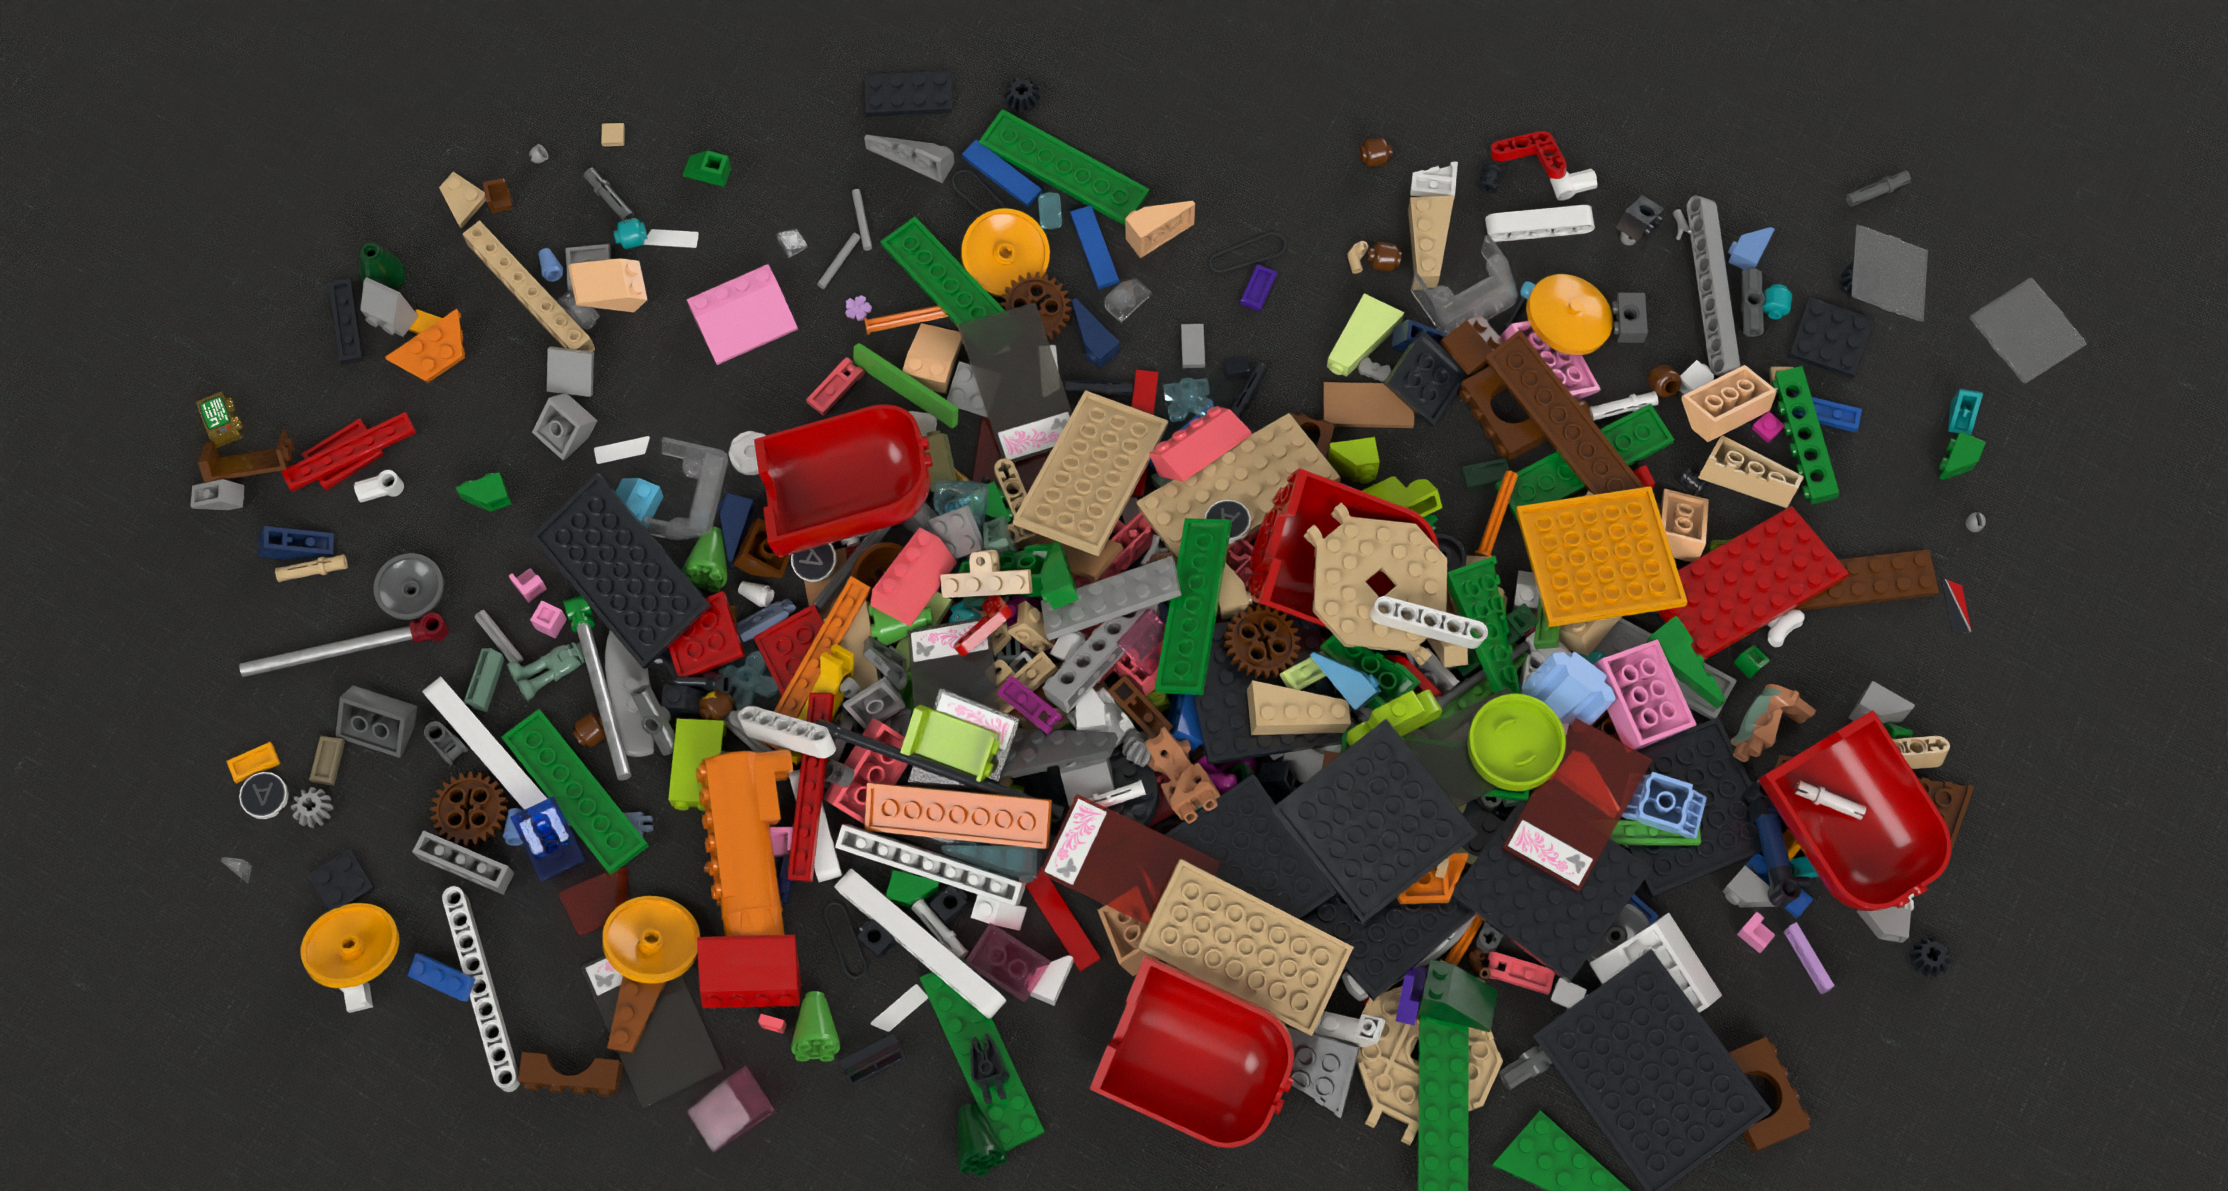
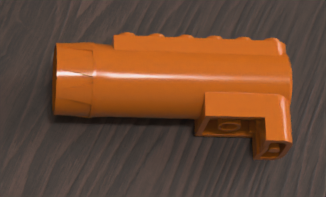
[696,749,793,936]

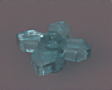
[1163,378,1214,422]
[719,651,780,710]

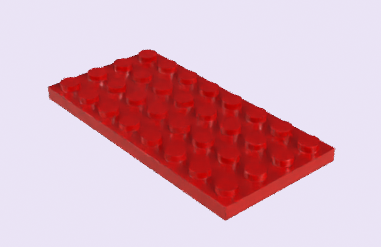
[1657,506,1849,660]

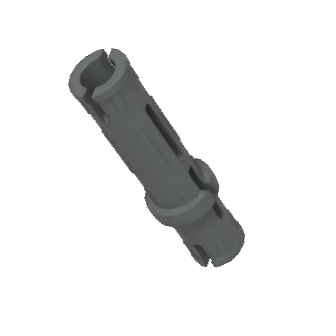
[583,167,634,221]
[1846,170,1911,207]

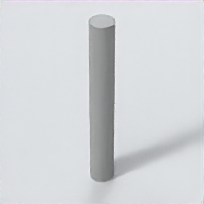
[852,189,872,251]
[817,233,860,289]

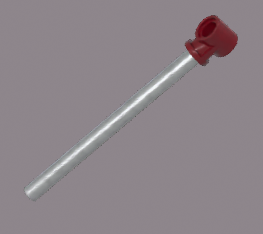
[239,613,449,677]

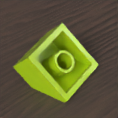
[1327,437,1379,484]

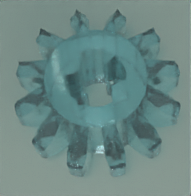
[1038,192,1062,230]

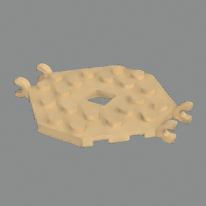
[1304,502,1456,666]
[1356,960,1503,1146]

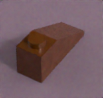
[1106,675,1173,739]

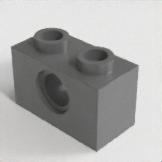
[1612,293,1648,343]

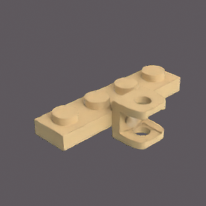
[940,550,1033,598]
[978,651,1059,717]

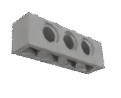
[412,831,514,895]

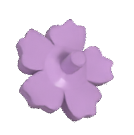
[845,295,872,321]

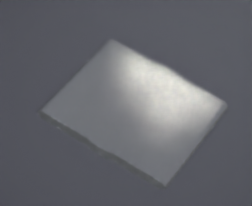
[1852,225,1928,321]
[1970,278,2087,383]

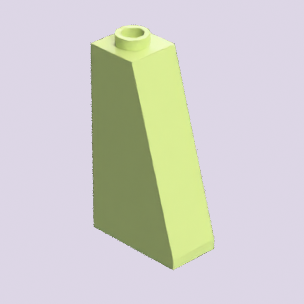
[1327,294,1404,377]

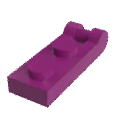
[996,675,1063,735]

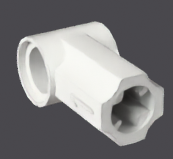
[1550,169,1598,200]
[354,470,404,502]

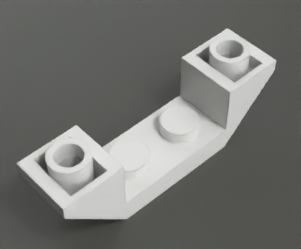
[1314,1011,1385,1047]

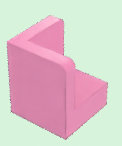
[509,569,547,603]
[530,601,567,639]
[770,827,793,856]
[1737,912,1775,953]

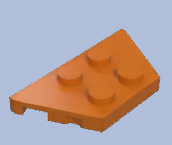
[385,309,465,383]
[1396,853,1468,904]

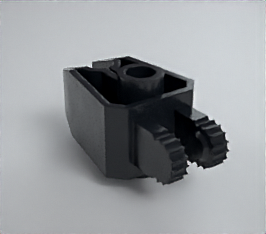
[970,1033,1010,1104]

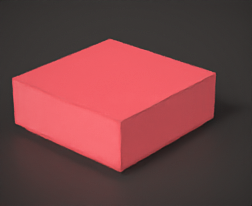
[758,1014,787,1034]

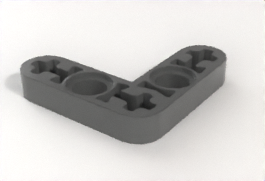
[825,713,854,788]

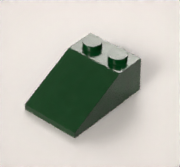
[1418,959,1498,1032]

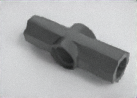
[1740,268,1765,337]
[631,685,675,756]
[1498,1046,1552,1091]

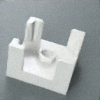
[1067,687,1136,747]

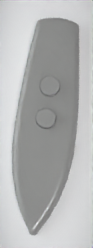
[605,630,654,757]

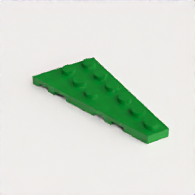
[1447,556,1521,698]
[1492,1111,1630,1191]

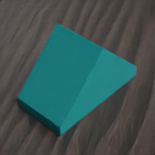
[1948,389,1983,435]

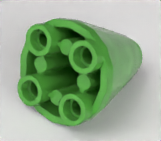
[682,527,728,593]
[868,603,934,646]
[791,991,840,1062]

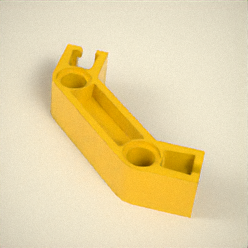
[779,644,854,765]

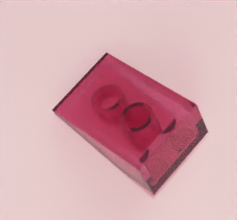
[964,923,1051,1003]
[687,1066,775,1153]

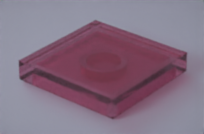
[1116,609,1166,676]

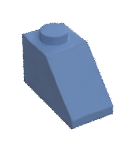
[1728,227,1775,270]

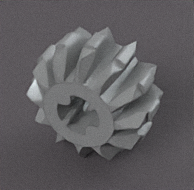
[1122,730,1163,767]
[291,787,334,828]

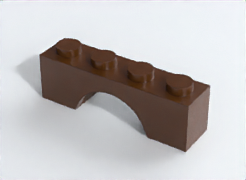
[518,1052,623,1097]

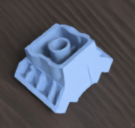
[1522,651,1616,733]
[1618,772,1707,839]

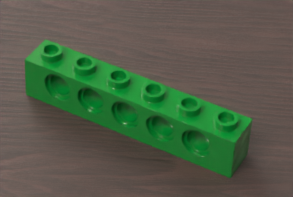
[1772,366,1839,505]

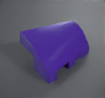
[1395,966,1427,1026]

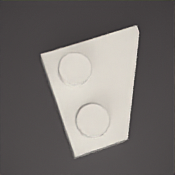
[1410,162,1458,197]

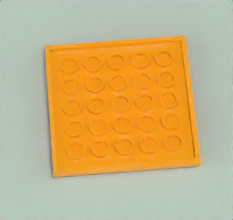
[1516,486,1687,627]

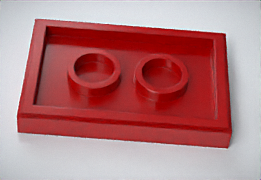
[302,418,384,491]

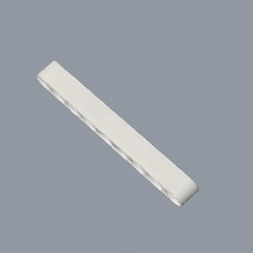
[422,676,570,841]
[834,869,1006,1019]
[442,886,520,1092]

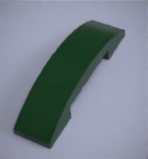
[1455,603,1539,677]

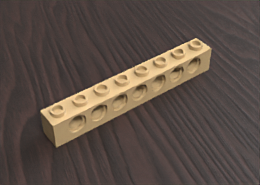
[463,220,595,352]

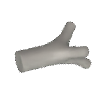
[1673,209,1692,240]
[1141,534,1168,566]

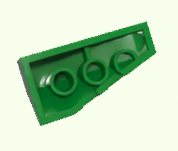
[958,544,1053,597]
[1646,616,1726,709]
[1320,635,1421,711]

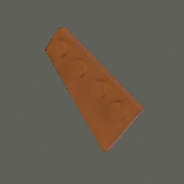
[607,976,667,1054]

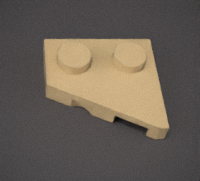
[439,172,486,228]

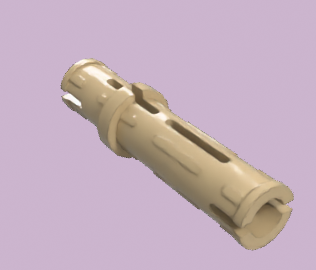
[275,554,348,582]

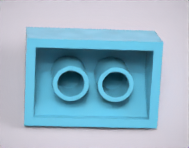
[616,478,664,529]

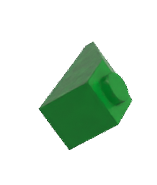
[1040,541,1079,610]

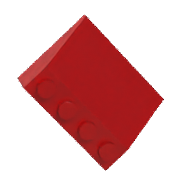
[697,935,801,1008]

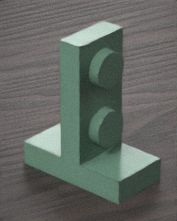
[983,516,1018,557]

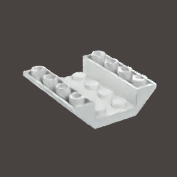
[1589,913,1722,1013]

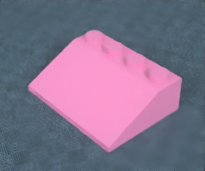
[687,264,798,365]
[1500,321,1601,399]
[1593,639,1696,753]

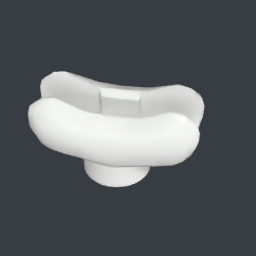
[1767,609,1804,647]

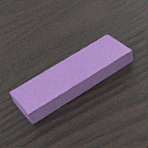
[1784,922,1834,994]

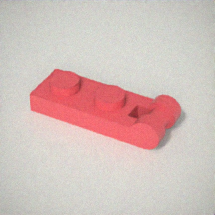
[806,357,865,416]
[1487,952,1555,995]

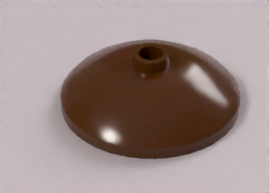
[851,542,903,603]

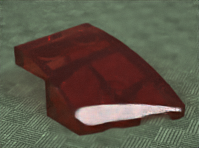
[558,867,628,937]

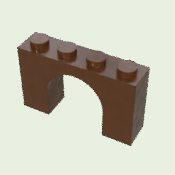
[1459,367,1548,462]
[1729,1037,1811,1154]

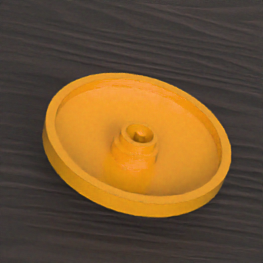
[961,209,1050,297]
[1526,274,1613,355]
[602,896,700,984]
[301,903,399,988]

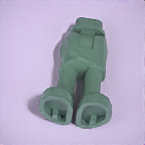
[507,642,585,701]

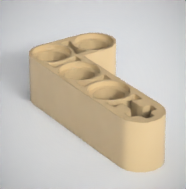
[994,458,1040,550]
[1893,736,1950,769]

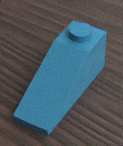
[1310,652,1382,710]

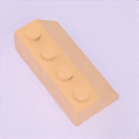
[1682,365,1777,442]

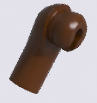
[1468,948,1491,979]

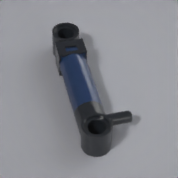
[1745,780,1811,908]

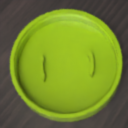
[1467,694,1566,791]

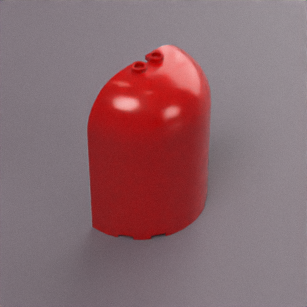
[754,405,933,558]
[1248,468,1439,628]
[1758,710,1951,912]
[1090,955,1294,1148]

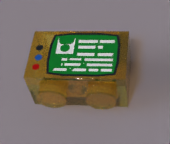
[196,391,243,448]

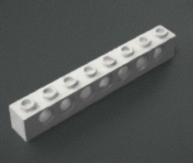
[835,824,1027,906]

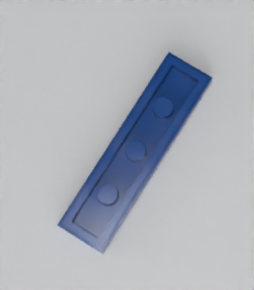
[962,140,1042,207]
[1070,205,1119,290]

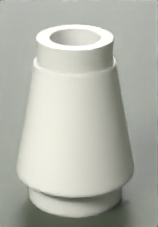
[738,581,774,607]

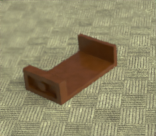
[198,430,294,483]

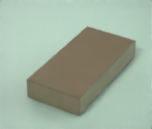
[309,736,345,786]

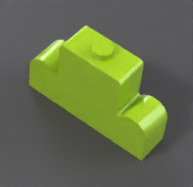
[1362,477,1442,517]
[1346,690,1442,746]

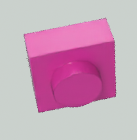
[1752,411,1784,443]

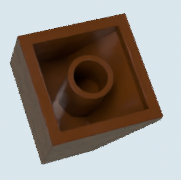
[1440,315,1504,375]
[732,518,792,578]

